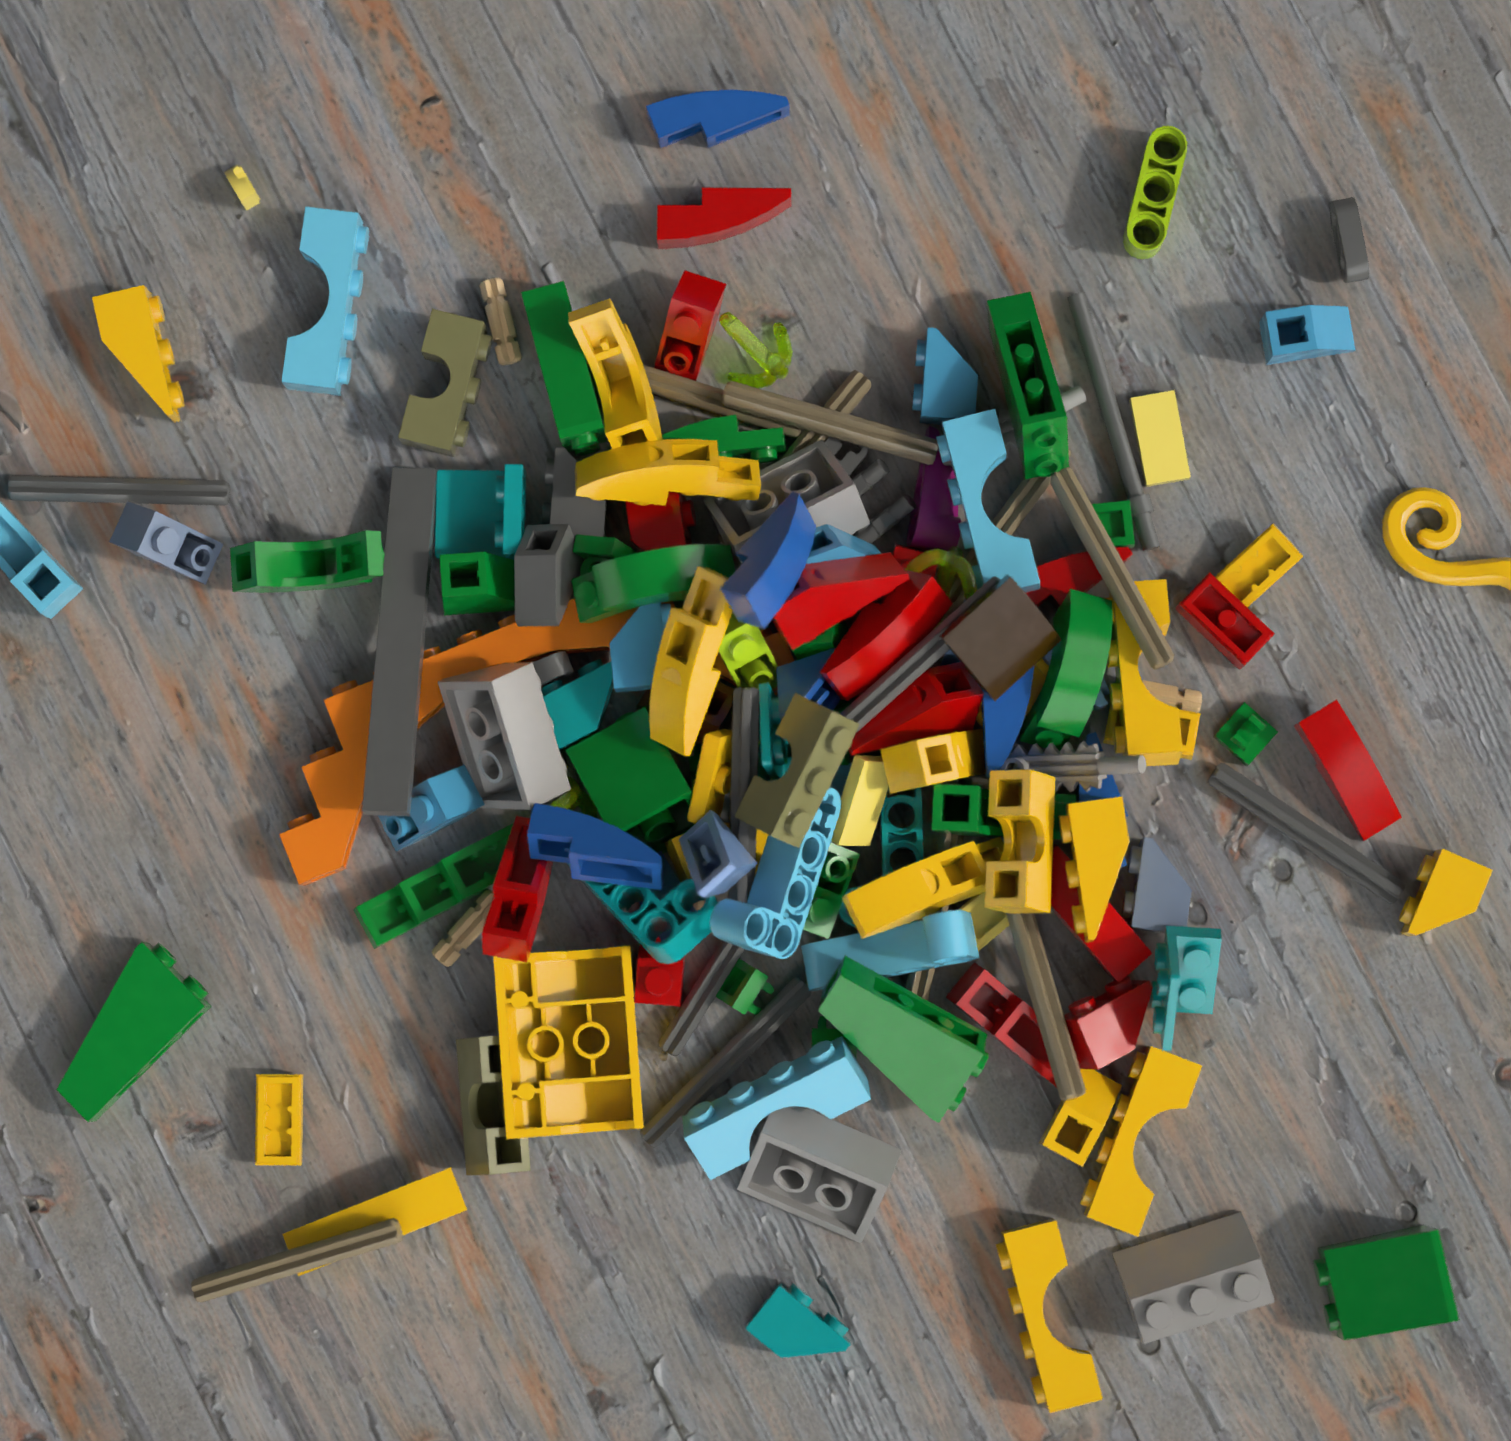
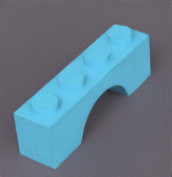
[282,206,369,396]
[936,409,1040,593]
[0,501,83,619]
[683,1036,871,1180]

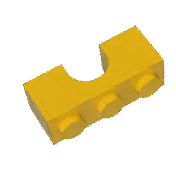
[985,769,1055,914]

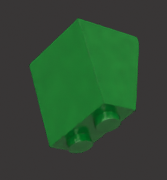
[566,707,696,854]
[1313,1225,1460,1341]

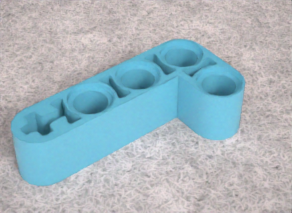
[710,788,841,959]
[801,910,979,991]

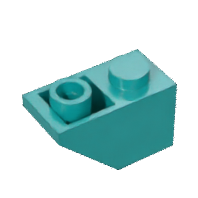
[541,659,614,753]
[745,1283,851,1358]

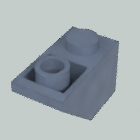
[109,501,223,585]
[1121,837,1192,934]

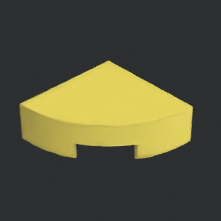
[224,164,261,210]

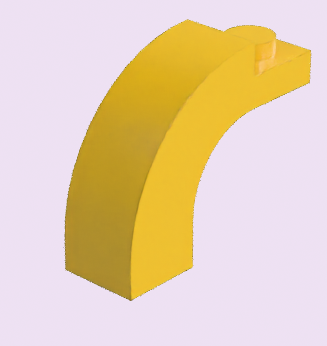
[568,298,662,449]

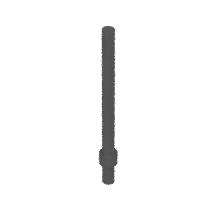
[1067,292,1160,552]

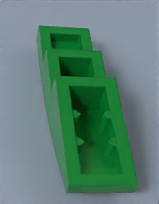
[353,823,513,949]

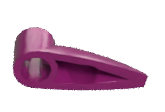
[907,426,961,557]

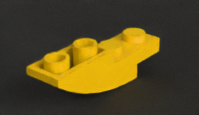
[575,439,761,506]
[649,567,733,756]
[842,837,1004,939]

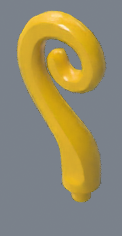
[1382,487,1511,591]

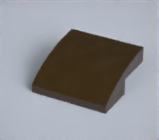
[939,574,1062,701]

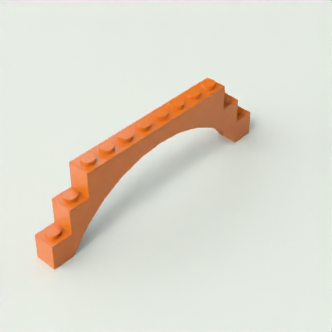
[279,598,794,886]

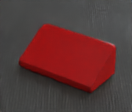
[1175,572,1275,670]

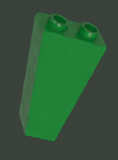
[521,281,608,456]
[987,292,1069,480]
[56,942,212,1122]
[818,956,989,1123]

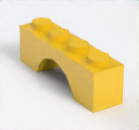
[1105,579,1183,766]
[1080,1046,1202,1237]
[996,1218,1103,1413]

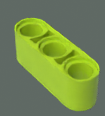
[1123,126,1187,259]

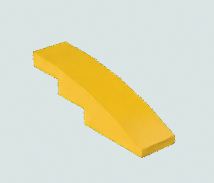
[282,1167,467,1276]

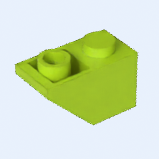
[718,612,778,689]

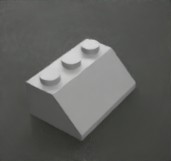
[703,439,870,567]
[438,662,571,810]
[737,1106,902,1243]
[1111,1211,1275,1344]

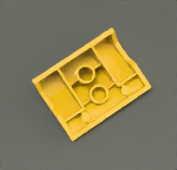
[493,946,644,1139]

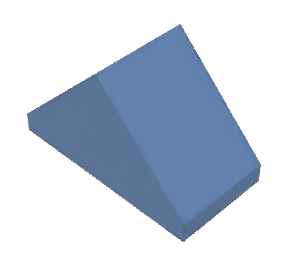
[679,810,758,898]

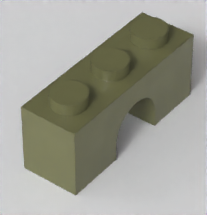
[398,309,492,457]
[734,693,860,848]
[456,1035,531,1175]

